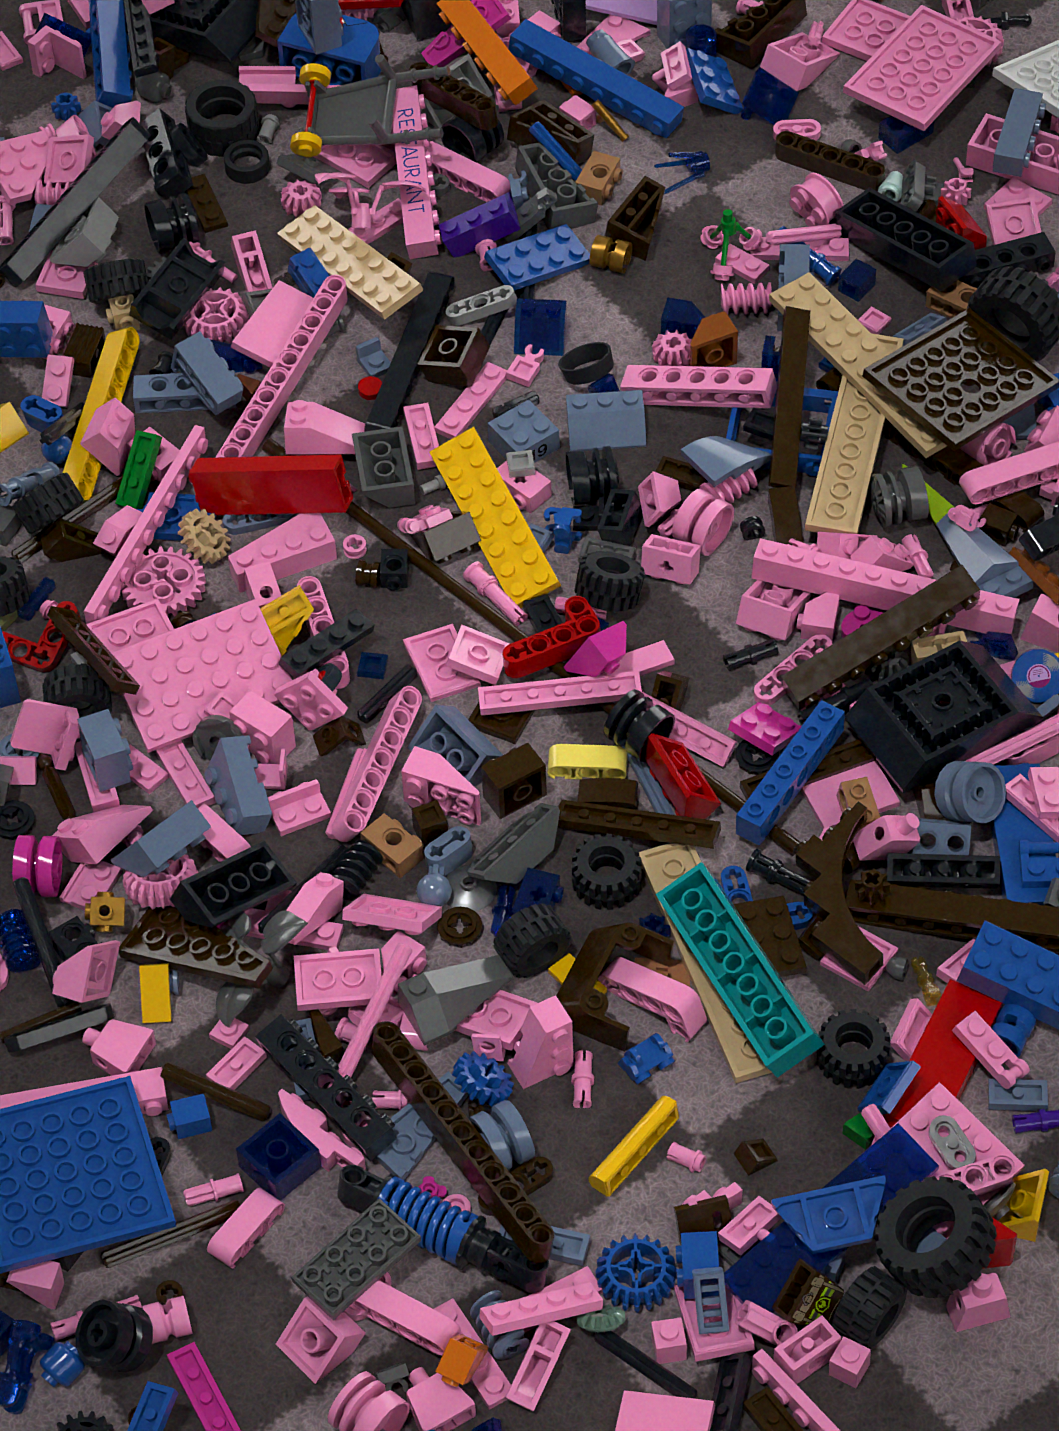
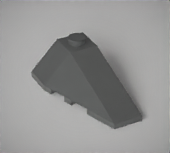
[398,955,513,1046]

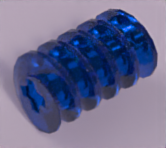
[0,909,41,972]

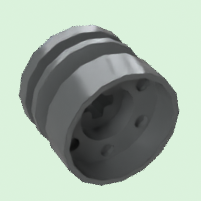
[870,465,929,528]

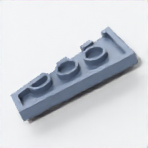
[375,1071,468,1180]

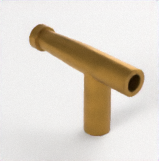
[591,99,629,142]

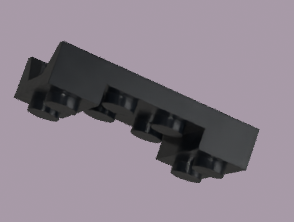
[129,238,225,340]

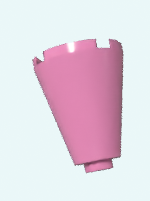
[959,423,1016,466]

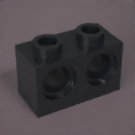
[48,916,103,962]

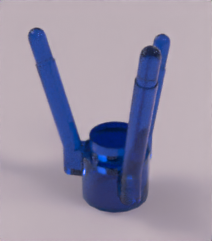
[654,151,710,194]

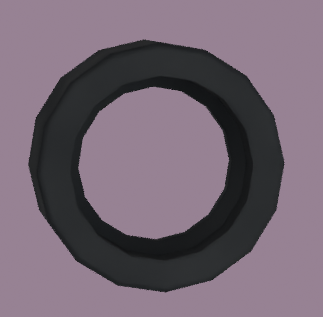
[224,140,270,184]

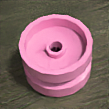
[672,489,734,556]

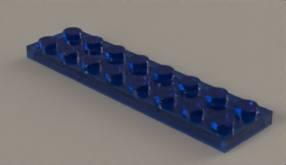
[724,1123,939,1313]

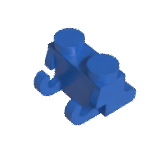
[544,507,582,554]
[618,1033,675,1085]

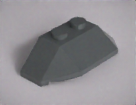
[466,803,560,884]

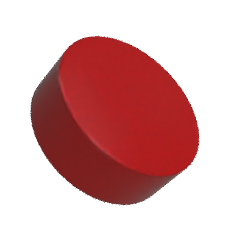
[358,376,382,400]

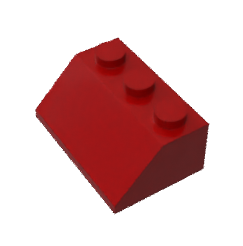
[645,733,721,819]

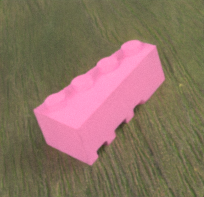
[228,513,337,593]

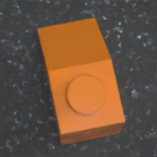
[435,1334,489,1387]

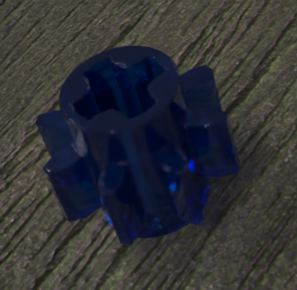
[639,913,671,937]

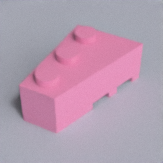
[507,995,574,1089]

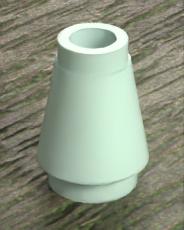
[878,171,903,202]

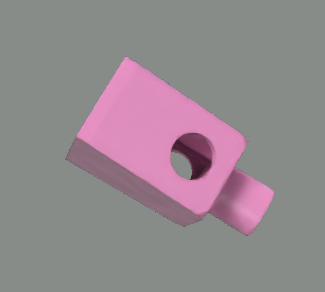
[244,561,281,608]
[1020,593,1059,653]
[853,813,920,860]
[82,1019,156,1076]
[946,1273,1010,1332]
[406,1367,476,1431]

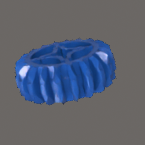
[595,1233,677,1313]

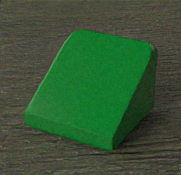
[842,1113,875,1150]

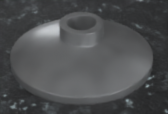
[446,866,497,911]
[985,1181,1016,1221]

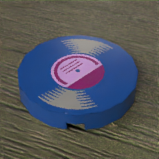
[1011,649,1059,702]

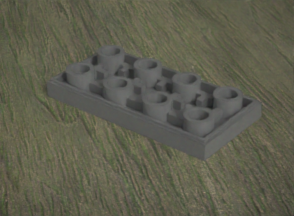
[291,1198,421,1321]

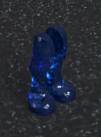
[0,1320,55,1415]

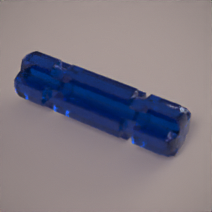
[18,577,56,621]

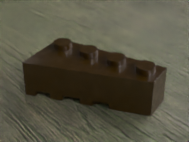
[712,0,807,68]

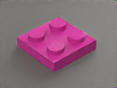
[728,702,802,756]

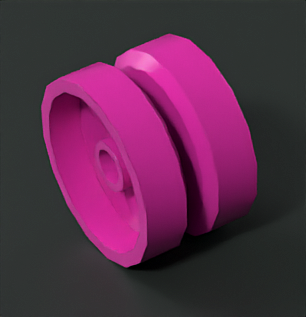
[12,835,63,897]

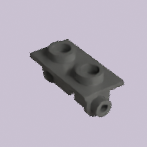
[372,7,407,33]

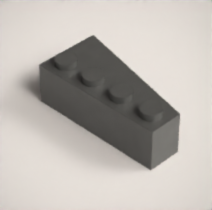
[515,142,598,230]

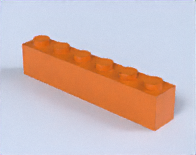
[437,0,538,106]

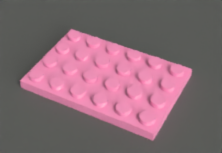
[843,5,1002,131]
[111,599,292,753]

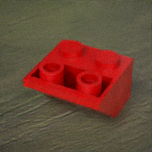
[936,196,987,250]

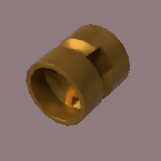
[589,235,632,273]

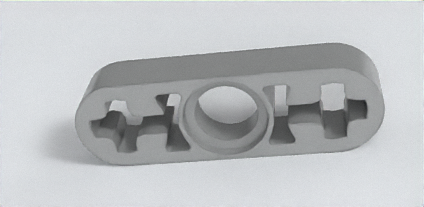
[446,285,517,326]

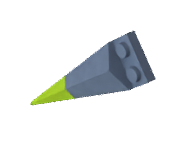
[902,464,1034,598]

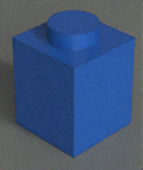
[166,1093,212,1139]

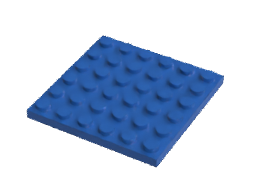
[0,1076,176,1274]

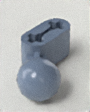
[416,826,473,906]

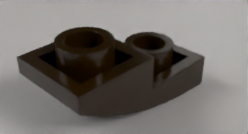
[577,778,638,808]

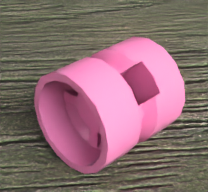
[142,1295,192,1344]

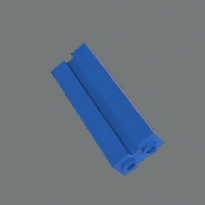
[990,763,1056,906]

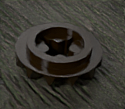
[437,906,482,948]

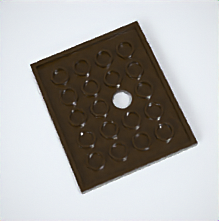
[862,308,1059,451]

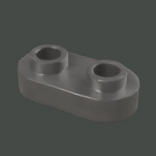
[928,1115,976,1170]

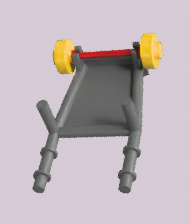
[290,54,451,157]

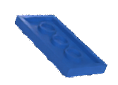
[484,224,590,290]

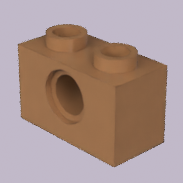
[575,151,623,206]
[360,813,424,878]

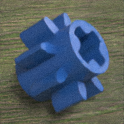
[51,93,82,121]

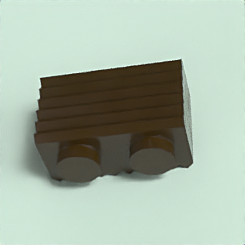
[58,322,106,378]

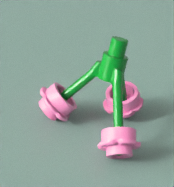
[700,209,762,281]

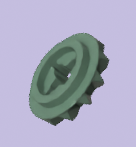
[577,1304,625,1332]

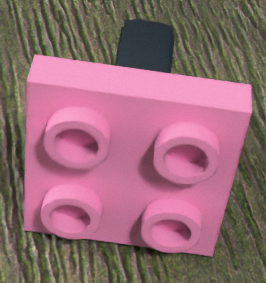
[273,663,348,730]

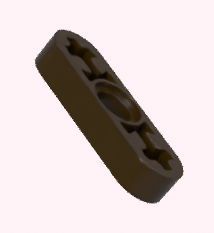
[478,1156,553,1216]

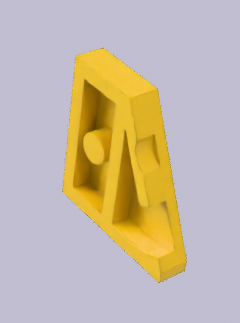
[260,585,314,656]

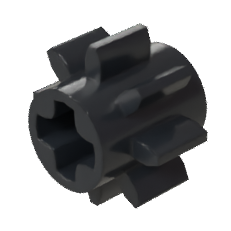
[800,417,828,450]

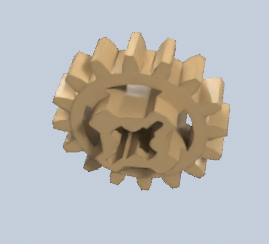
[178,509,231,564]

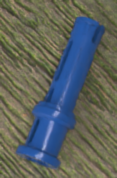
[779,226,842,286]

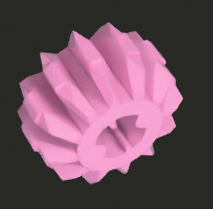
[281,179,322,218]
[652,330,692,366]

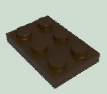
[733,896,807,977]

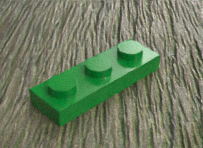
[115,430,162,509]

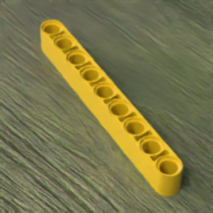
[63,327,140,501]

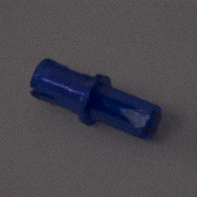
[490,885,516,937]

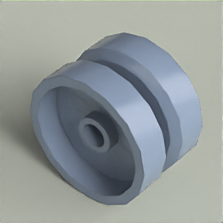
[935,761,1006,823]
[469,1100,535,1170]

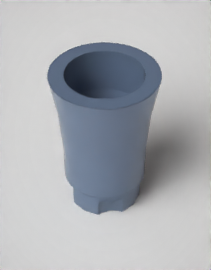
[586,29,635,75]

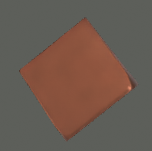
[237,374,261,403]

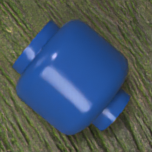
[40,1341,85,1387]

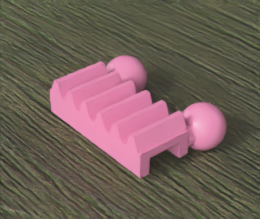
[239,66,296,108]

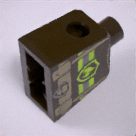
[772,1258,844,1325]

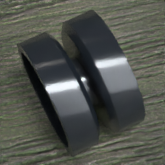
[76,1299,153,1373]

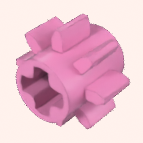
[940,178,971,205]

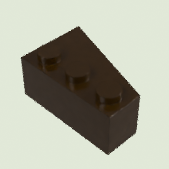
[507,99,595,164]
[605,176,666,261]

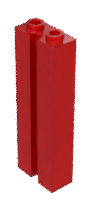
[189,454,354,515]
[883,979,1003,1128]

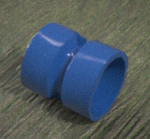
[992,1004,1036,1057]

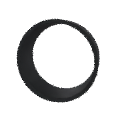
[558,342,614,385]

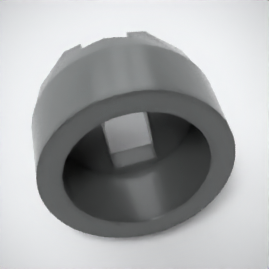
[841,139,862,153]
[886,957,909,981]

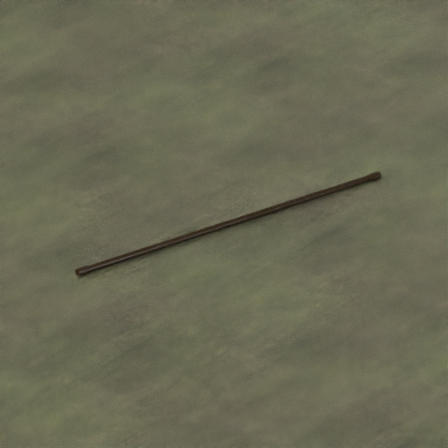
[262,438,801,856]

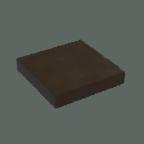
[468,684,535,744]

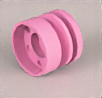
[327,1371,410,1431]

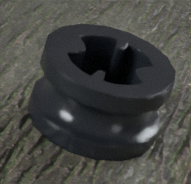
[740,516,765,541]

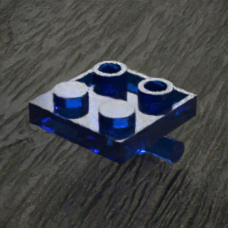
[741,67,799,125]

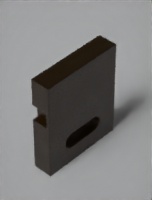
[674,1195,731,1245]

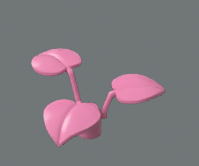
[315,172,426,228]

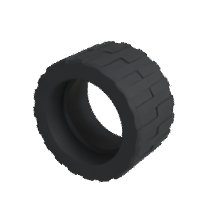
[185,79,259,157]

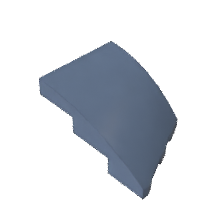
[681,436,771,487]

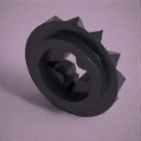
[735,739,779,774]
[0,800,35,840]

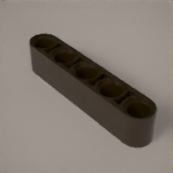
[409,62,498,130]
[775,131,885,192]

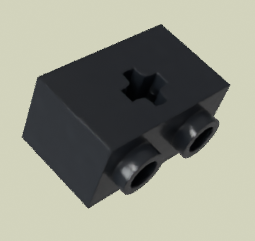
[597,489,642,546]

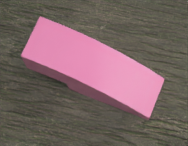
[506,1321,571,1411]

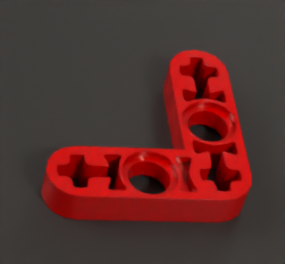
[2,601,80,673]

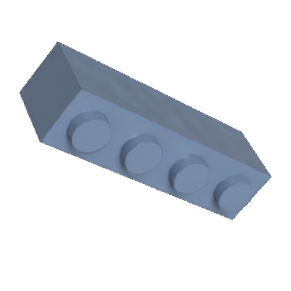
[992,88,1046,177]

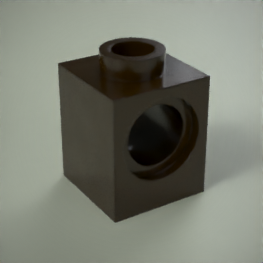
[978,503,1019,547]
[411,800,448,848]

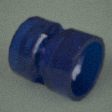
[686,24,717,57]

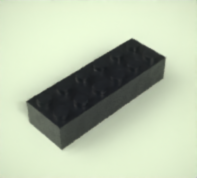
[834,187,977,292]

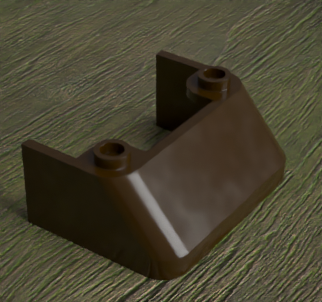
[556,922,675,1052]

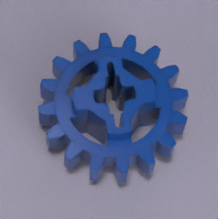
[452,1051,514,1107]

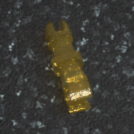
[911,956,941,1006]

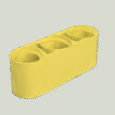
[547,744,628,779]

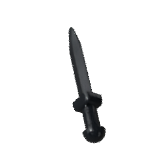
[983,12,1032,30]

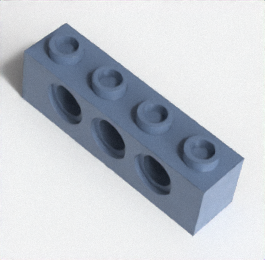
[133,370,236,413]

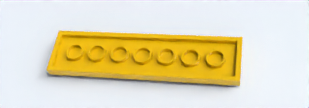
[429,427,561,608]

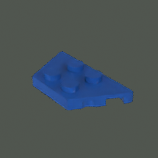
[771,1175,886,1254]

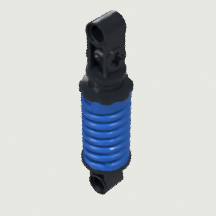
[337,1165,549,1293]

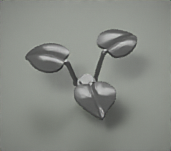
[216,911,308,1028]

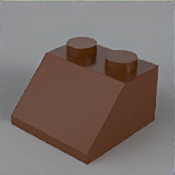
[690,311,738,367]

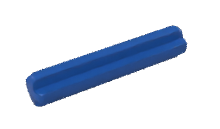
[529,122,582,181]

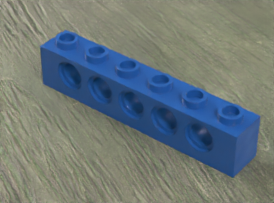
[736,700,845,846]

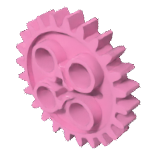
[121,546,206,617]

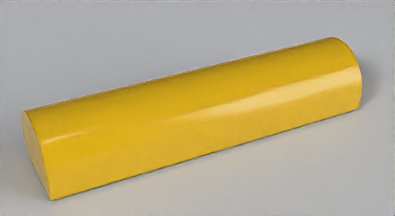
[588,1096,679,1197]

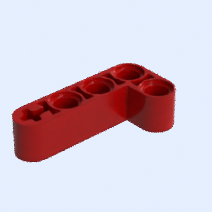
[502,596,600,679]

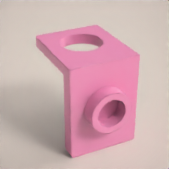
[254,749,288,790]
[471,1034,506,1061]

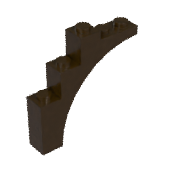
[795,801,883,985]

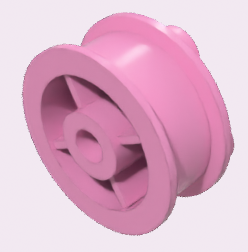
[789,173,844,227]

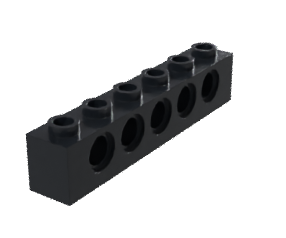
[255,1014,397,1162]

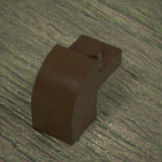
[154,37,190,79]

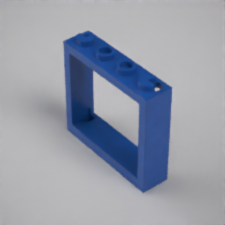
[726,387,838,476]

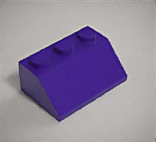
[439,192,521,258]

